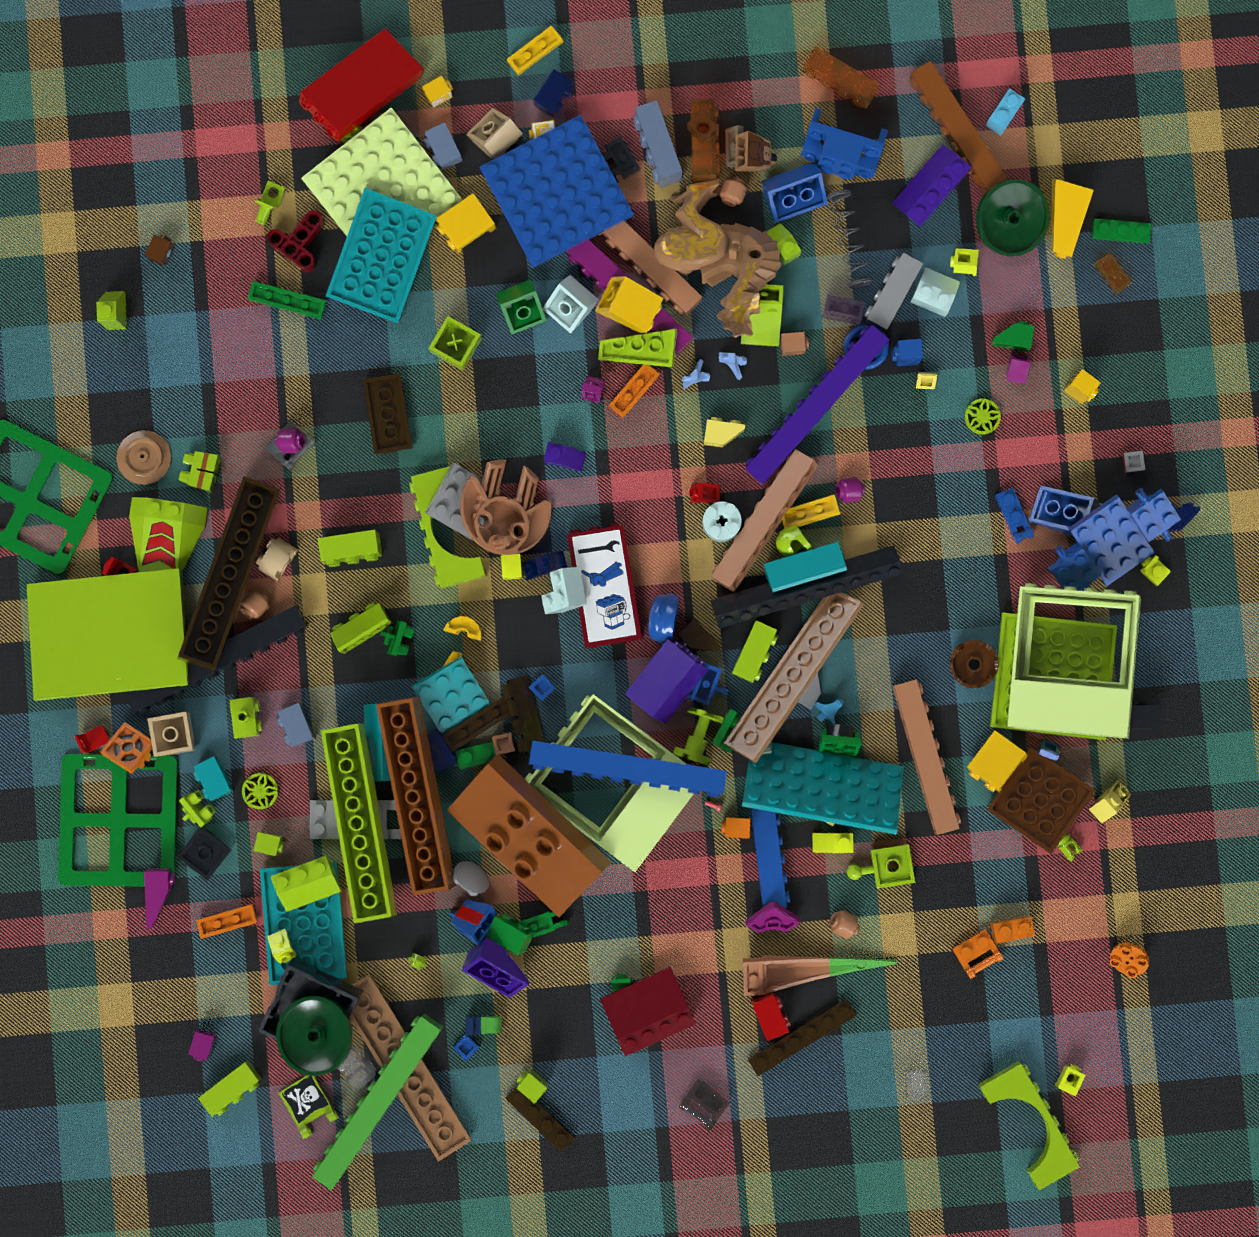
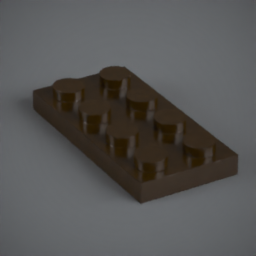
[363,373,413,455]

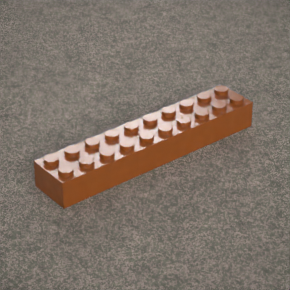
[376,696,457,895]

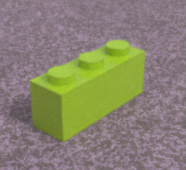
[731,621,778,683]
[198,1060,262,1117]

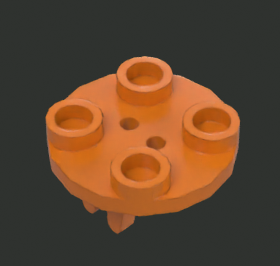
[1110,941,1149,978]

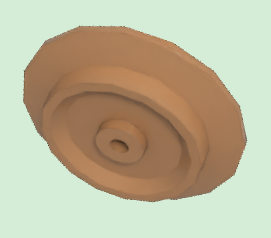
[116,430,172,485]

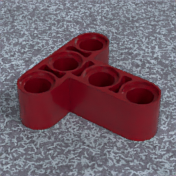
[267,210,324,272]

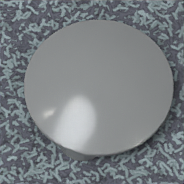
[452,861,489,896]

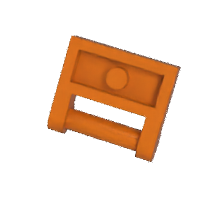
[952,929,1003,979]

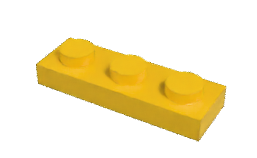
[507,25,563,76]
[782,494,840,529]

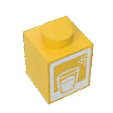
[422,75,453,108]
[529,120,555,141]

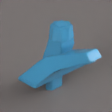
[814,698,844,725]

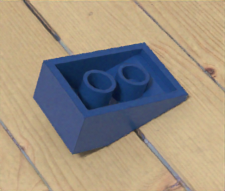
[1029,486,1100,536]

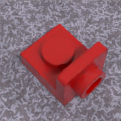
[689,482,720,504]

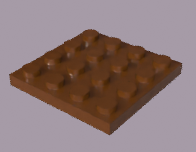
[987,747,1096,855]

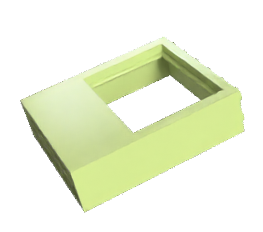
[1008,584,1141,739]
[525,694,693,872]

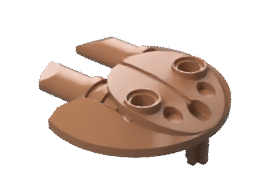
[460,460,551,555]

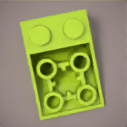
[741,285,783,347]

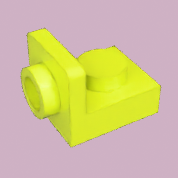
[1139,555,1171,586]

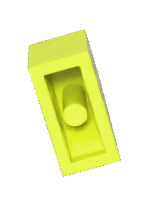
[812,833,853,853]

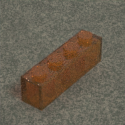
[803,46,881,109]

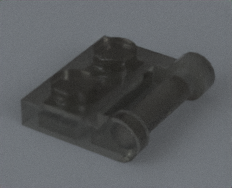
[678,1079,730,1131]

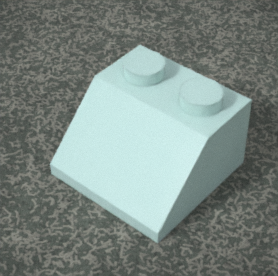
[910,267,960,317]
[543,275,599,334]

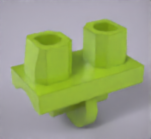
[179,790,216,827]

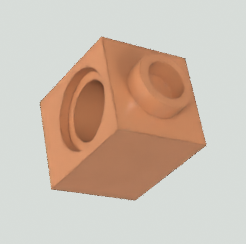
[780,332,809,356]

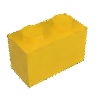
[1064,369,1101,404]

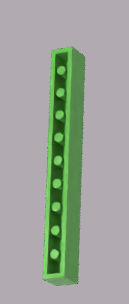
[312,1013,443,1190]

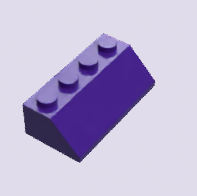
[892,144,971,228]

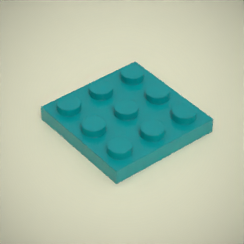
[412,656,491,734]

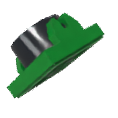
[818,724,861,757]

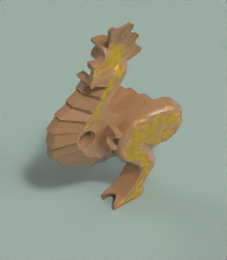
[654,179,781,337]

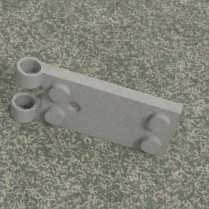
[310,800,402,839]

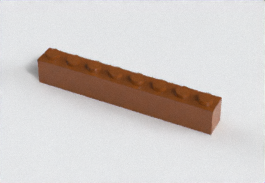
[909,60,1008,196]

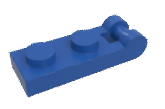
[995,488,1034,544]

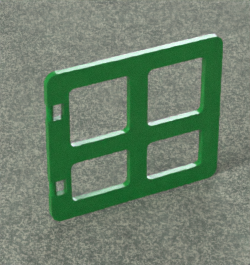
[0,420,113,574]

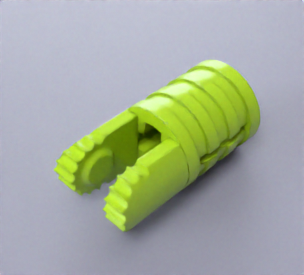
[1058,833,1082,861]

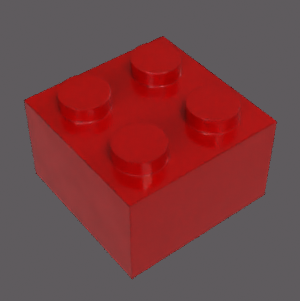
[750,992,791,1041]

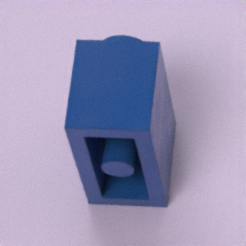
[891,339,923,367]

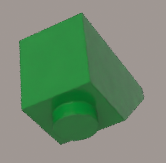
[990,321,1035,352]

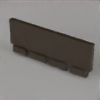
[502,676,545,755]

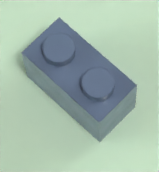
[423,122,462,170]
[276,703,316,748]

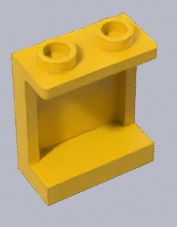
[436,193,496,253]
[967,731,1027,793]

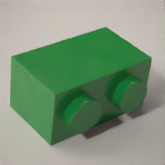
[486,913,535,955]

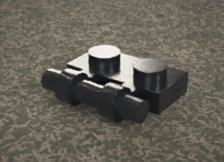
[600,137,640,183]

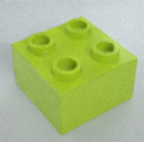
[428,316,482,371]

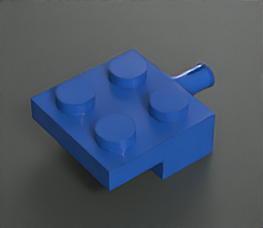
[687,663,729,706]

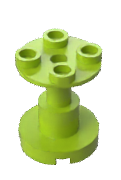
[673,707,724,766]

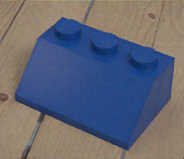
[761,162,828,223]

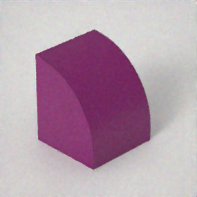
[1006,353,1031,384]

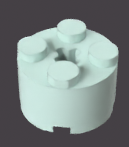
[702,502,741,542]

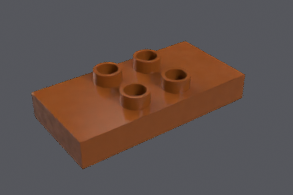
[447,754,611,917]

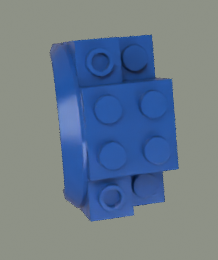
[801,108,888,180]

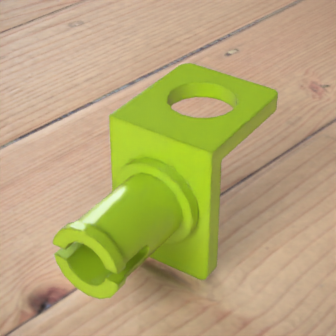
[255,181,285,225]

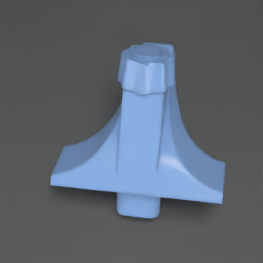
[719,352,747,379]
[682,359,710,389]

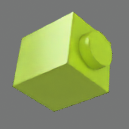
[253,832,285,856]

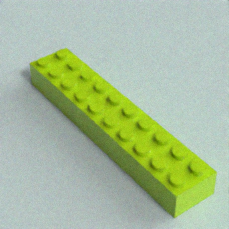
[321,724,397,923]

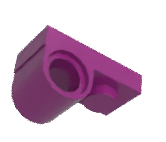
[581,375,606,403]

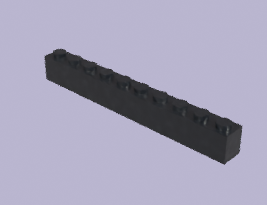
[710,545,903,629]
[123,605,309,715]

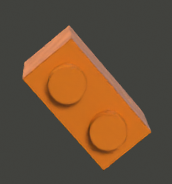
[990,915,1035,943]

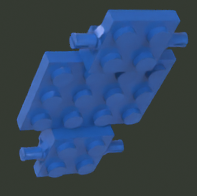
[1048,488,1181,591]

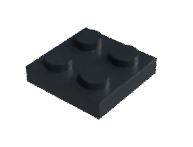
[177,826,232,881]

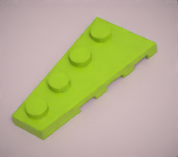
[598,329,677,367]

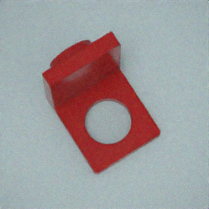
[102,556,137,576]
[74,725,110,753]

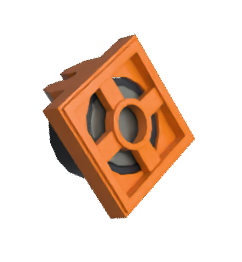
[100,722,153,774]

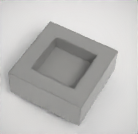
[1122,451,1145,473]

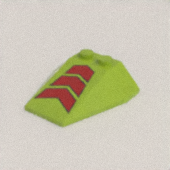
[129,497,208,572]

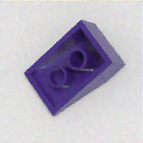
[461,938,530,998]

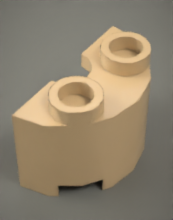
[256,538,298,582]

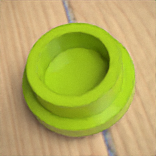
[408,953,427,970]

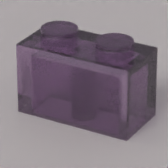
[822,295,865,325]

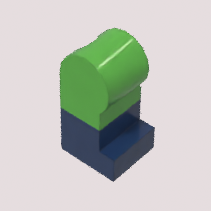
[465,1015,502,1035]

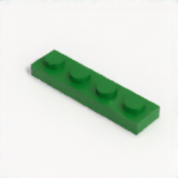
[247,281,327,320]

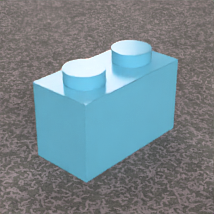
[985,88,1025,136]

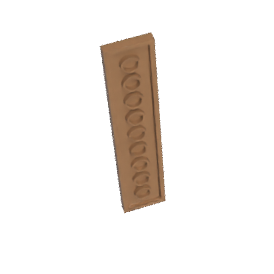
[724,592,863,763]
[351,974,472,1162]

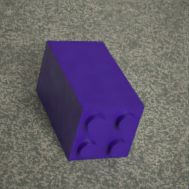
[625,639,708,724]

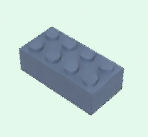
[633,100,682,188]

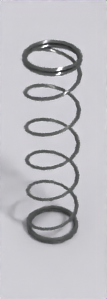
[827,190,873,288]

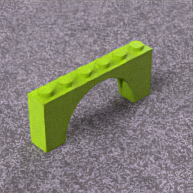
[409,466,486,589]
[978,1061,1080,1190]

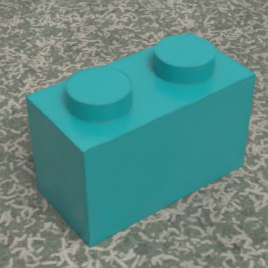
[193,756,234,801]

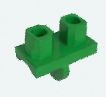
[380,621,414,656]

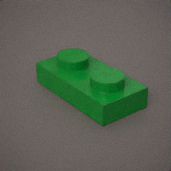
[456,742,496,769]

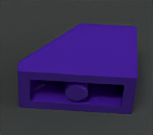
[544,442,586,472]

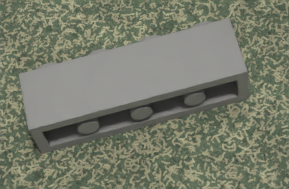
[864,253,923,333]

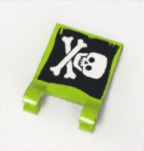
[279,1075,339,1139]

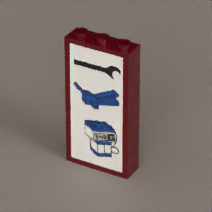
[567,523,642,649]

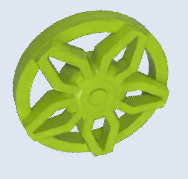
[964,399,1001,435]
[242,773,279,809]

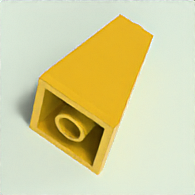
[1051,179,1093,259]

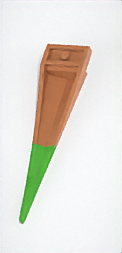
[743,955,897,996]

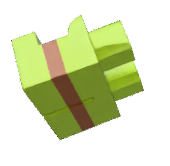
[179,451,221,493]

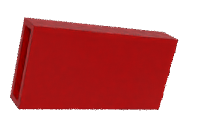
[299,29,424,141]

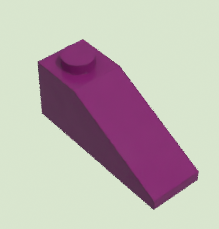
[144,868,175,929]

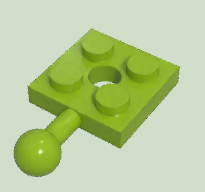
[847,844,915,889]

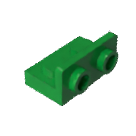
[712,709,742,753]

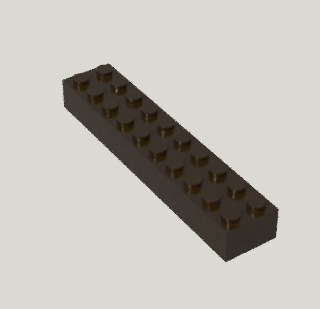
[177,476,280,672]

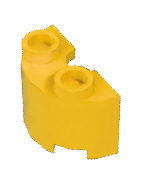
[443,616,483,641]

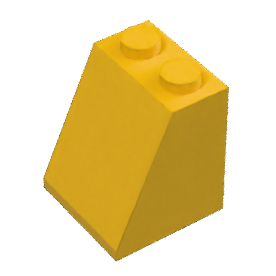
[595,276,663,333]

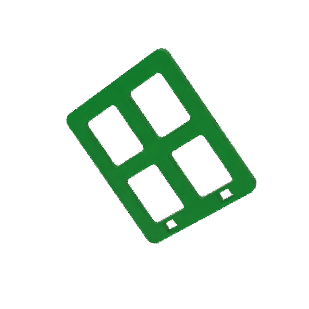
[58,754,178,887]

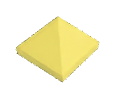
[916,372,937,389]

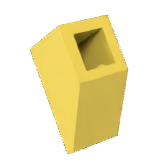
[704,417,745,447]
[1089,780,1131,823]

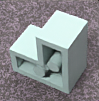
[542,567,587,614]

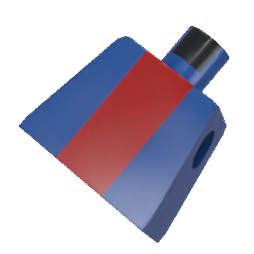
[450,900,498,945]

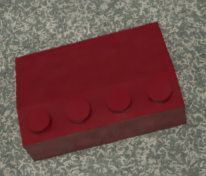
[600,966,696,1057]

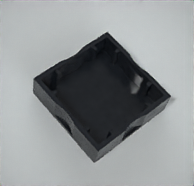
[258,957,364,1040]

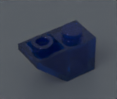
[1168,503,1200,532]
[522,551,567,581]

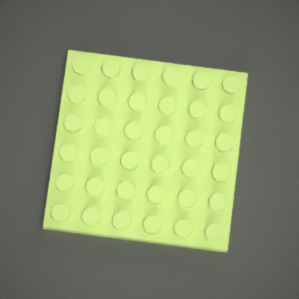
[301,108,462,236]

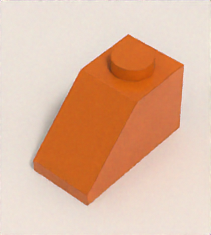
[721,817,750,839]

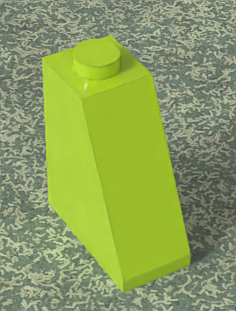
[96,291,127,330]

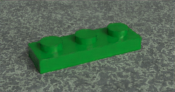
[1092,219,1151,244]

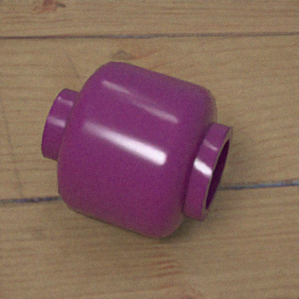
[275,428,306,454]
[835,477,865,503]

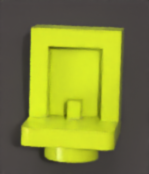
[267,929,297,963]

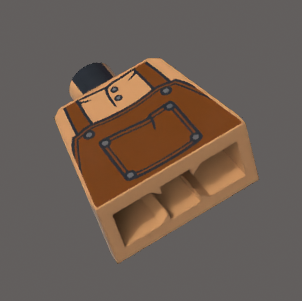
[735,131,777,172]

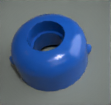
[648,593,679,645]

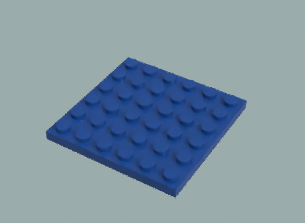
[480,115,634,268]

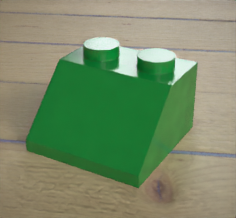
[495,279,547,335]

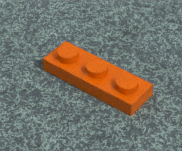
[608,364,660,418]
[196,904,258,939]

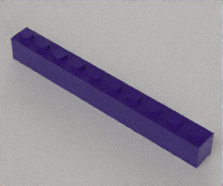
[745,325,890,485]

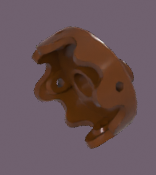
[950,640,999,688]

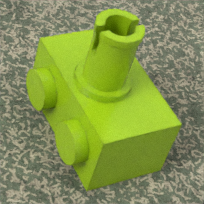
[229,697,263,739]

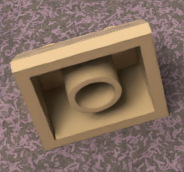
[466,108,522,159]
[148,712,196,757]

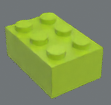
[317,530,382,567]

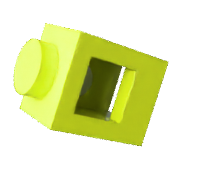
[950,248,979,276]
[1055,1064,1085,1096]

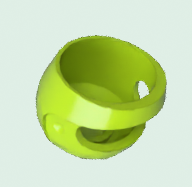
[776,525,813,557]

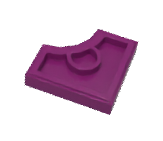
[745,901,801,934]

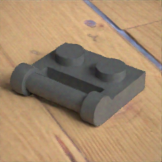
[265,420,316,471]

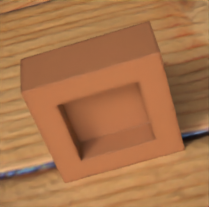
[492,732,515,756]

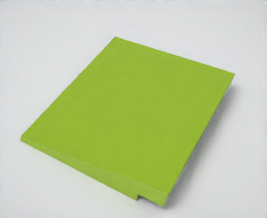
[27,568,188,701]

